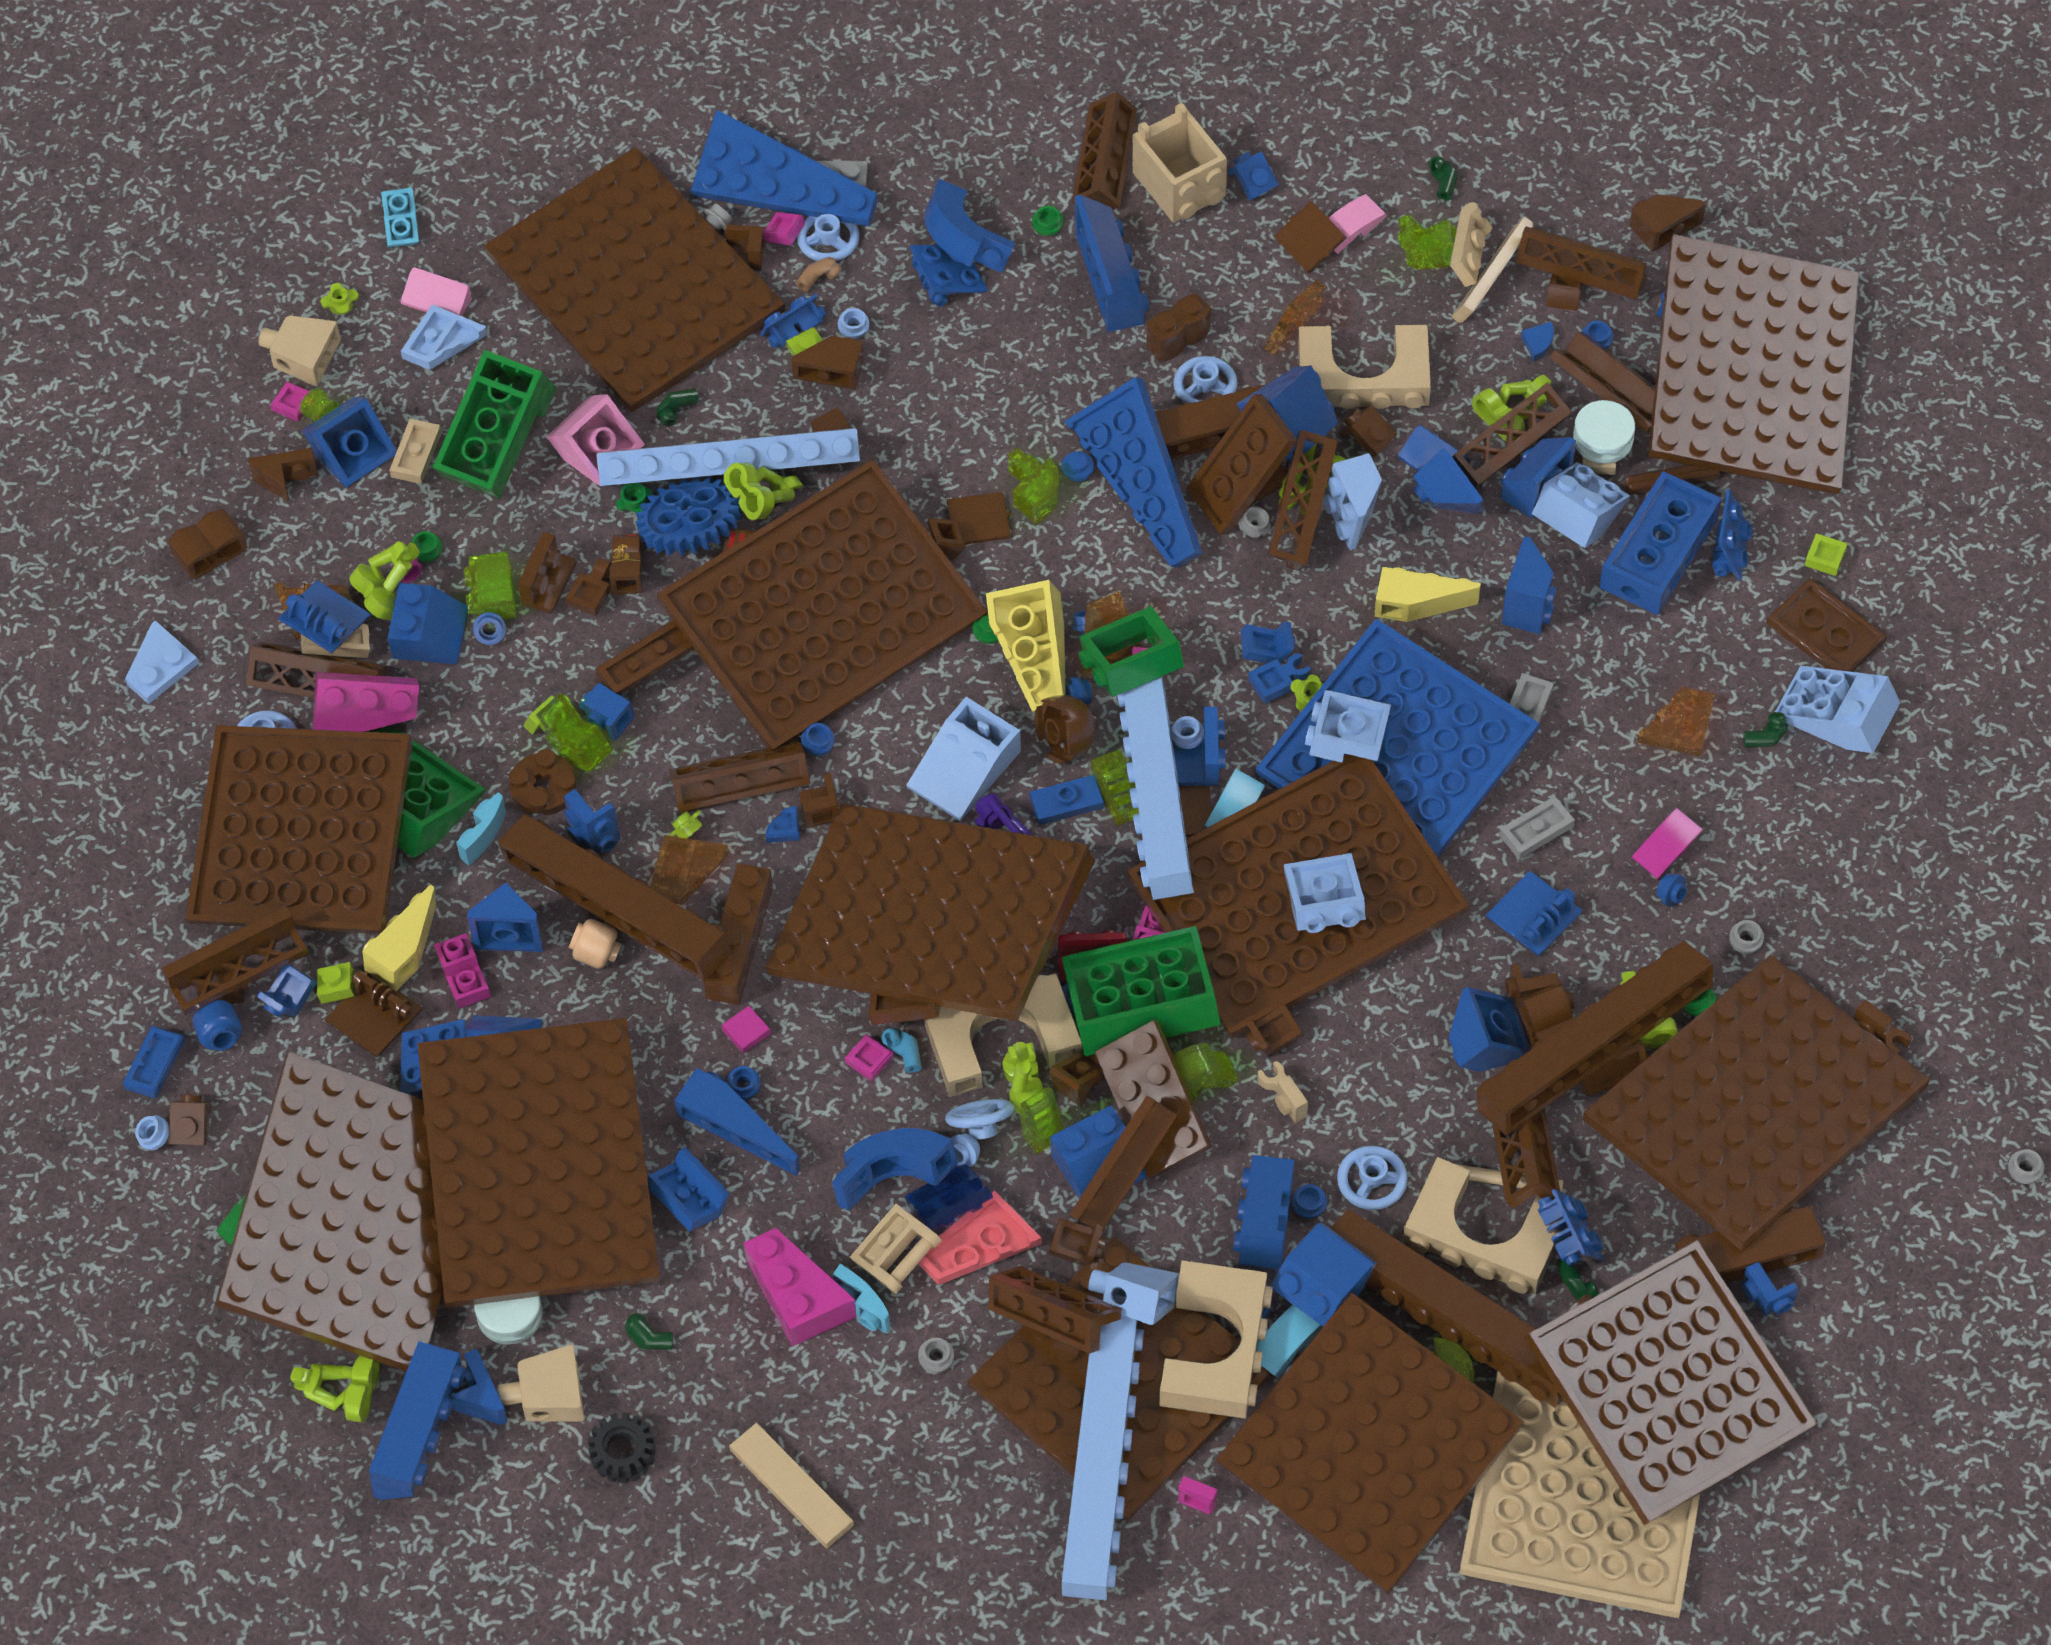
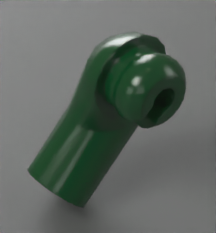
[1428,156,1458,201]
[656,388,698,426]
[1743,712,1788,748]
[1556,1258,1598,1301]
[625,1313,673,1350]

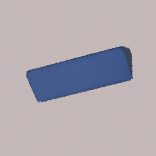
[1397,425,1470,472]

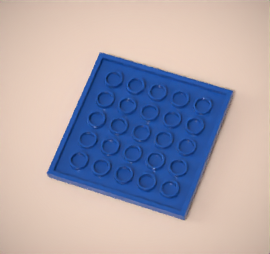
[1256,619,1540,858]

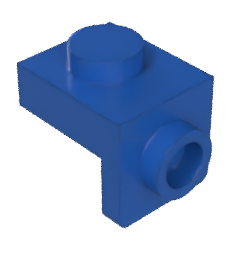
[1227,151,1279,200]
[1240,621,1295,664]
[257,964,317,1018]
[1741,1262,1799,1317]

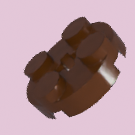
[509,749,577,815]

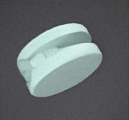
[1573,400,1635,464]
[474,1296,543,1344]

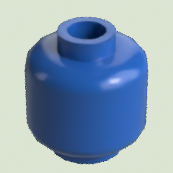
[192,1000,242,1051]

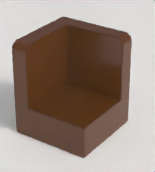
[725,225,765,270]
[799,772,839,828]

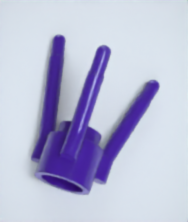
[975,793,1033,836]

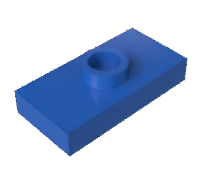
[1029,775,1104,825]
[122,1026,185,1099]

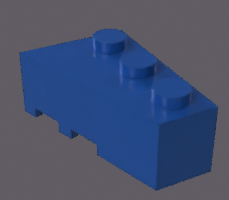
[1233,1155,1295,1269]

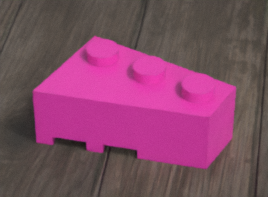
[312,672,419,732]
[744,1228,856,1347]

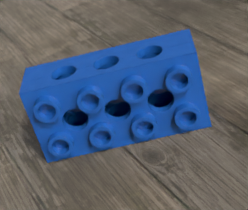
[1599,471,1722,615]

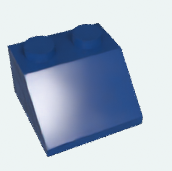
[302,397,397,487]
[1501,437,1576,519]
[1502,536,1557,634]
[388,583,469,664]
[1050,1105,1147,1199]
[1271,1222,1377,1327]

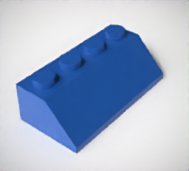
[1075,195,1149,332]
[369,1341,465,1500]

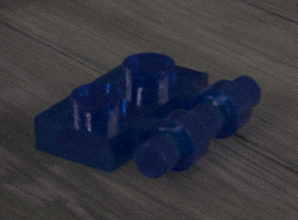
[904,1163,993,1231]

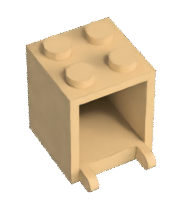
[1133,103,1227,223]

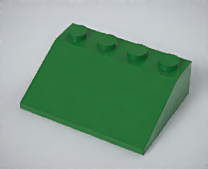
[365,725,486,858]
[1062,926,1221,1056]

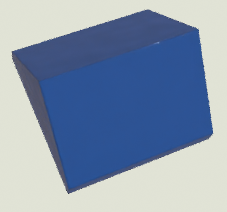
[467,883,544,952]

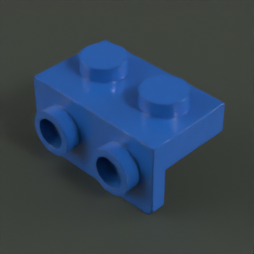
[563,789,621,854]
[647,1148,729,1232]

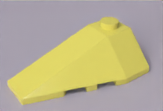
[986,580,1066,713]

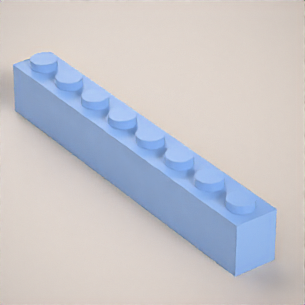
[597,428,860,486]
[1117,676,1194,900]
[1062,1315,1144,1600]

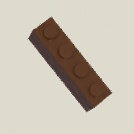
[1154,385,1265,460]
[703,863,773,1006]
[1674,1206,1826,1284]

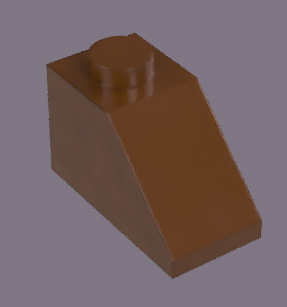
[1630,194,1706,252]
[791,336,864,390]

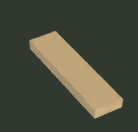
[1451,216,1533,323]
[729,1422,854,1549]

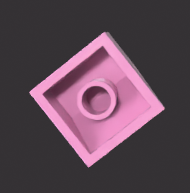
[546,394,645,486]

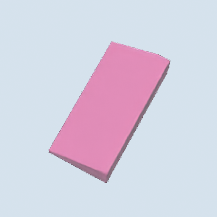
[401,267,472,316]

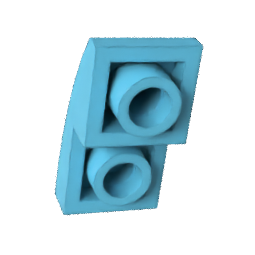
[381,188,419,248]
[1204,768,1265,828]
[456,792,506,866]
[833,1264,890,1334]
[1257,1305,1323,1378]

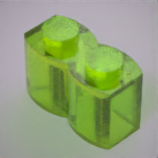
[464,551,517,619]

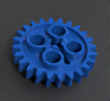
[636,477,742,556]

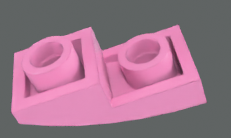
[1329,194,1387,254]

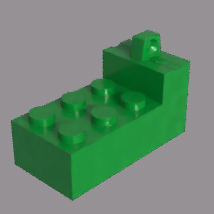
[432,350,557,499]

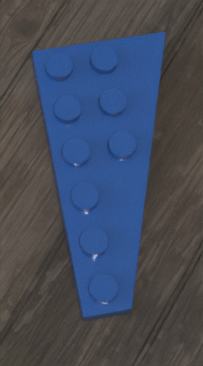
[690,110,878,226]
[1064,377,1203,568]

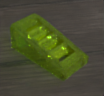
[1090,750,1139,826]
[1020,1086,1063,1154]

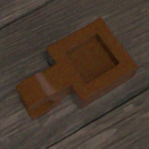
[565,557,612,616]
[1854,999,1912,1055]

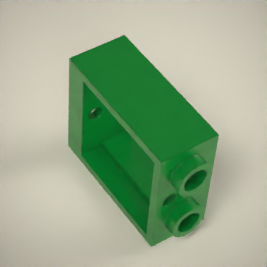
[1078,606,1184,698]

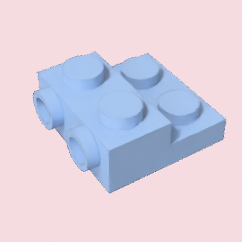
[1305,690,1391,762]
[1284,853,1366,933]

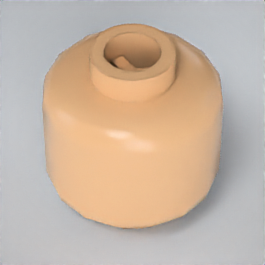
[568,919,622,969]

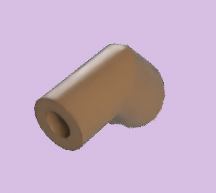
[795,257,842,292]

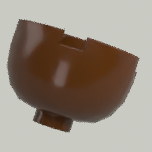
[1034,695,1097,764]

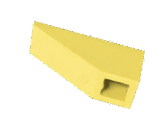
[1375,567,1481,622]
[362,884,436,992]

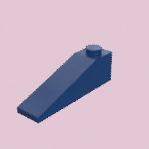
[674,1068,800,1176]

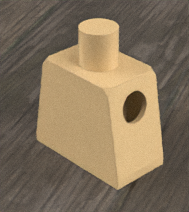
[259,316,341,386]
[499,1345,585,1421]

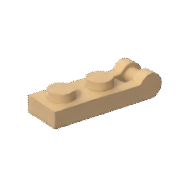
[1450,202,1492,287]

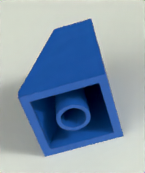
[1237,365,1339,460]

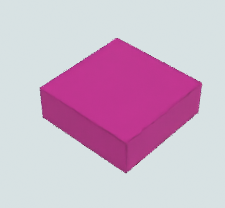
[764,212,806,246]
[270,382,316,422]
[722,1006,771,1054]
[844,1034,894,1082]
[1178,1476,1217,1515]

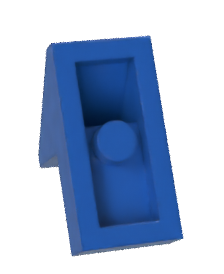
[451,1348,507,1425]

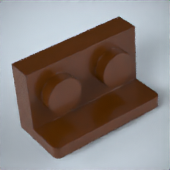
[518,532,576,613]

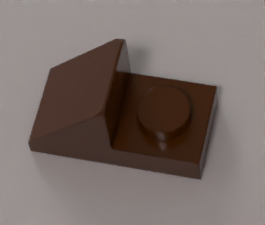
[248,447,318,501]
[1050,1049,1106,1107]

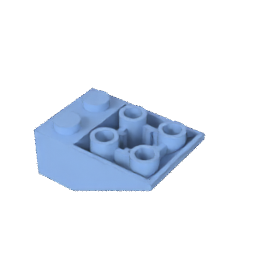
[1775,666,1900,753]
[907,697,1021,822]

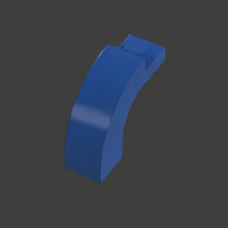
[924,178,1015,273]
[832,1128,957,1211]

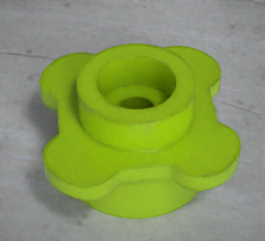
[321,283,358,315]
[1290,674,1323,711]
[668,810,702,842]

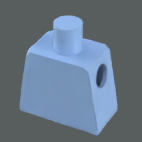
[1088,1263,1179,1325]

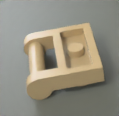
[850,1204,942,1295]

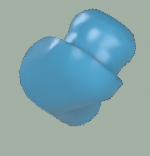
[882,1028,922,1073]

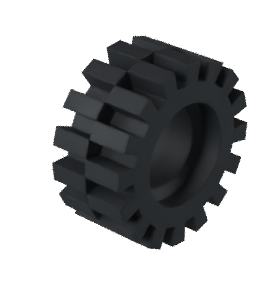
[588,1412,655,1484]

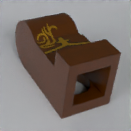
[610,534,643,594]

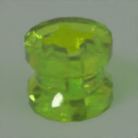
[299,388,340,423]

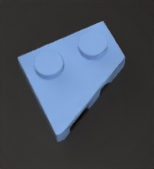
[401,304,487,370]
[125,621,199,704]

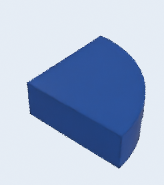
[1521,322,1554,361]
[766,806,800,843]

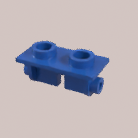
[760,293,826,349]

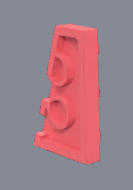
[918,1191,1042,1285]

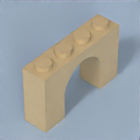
[1298,325,1431,409]
[924,973,1082,1097]
[1403,1157,1565,1295]
[1160,1260,1273,1419]

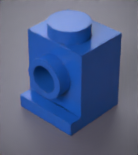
[579,683,635,741]

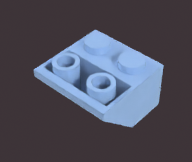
[1323,453,1382,550]
[1532,462,1630,548]

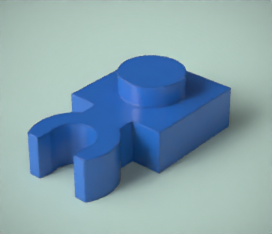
[1248,653,1311,704]

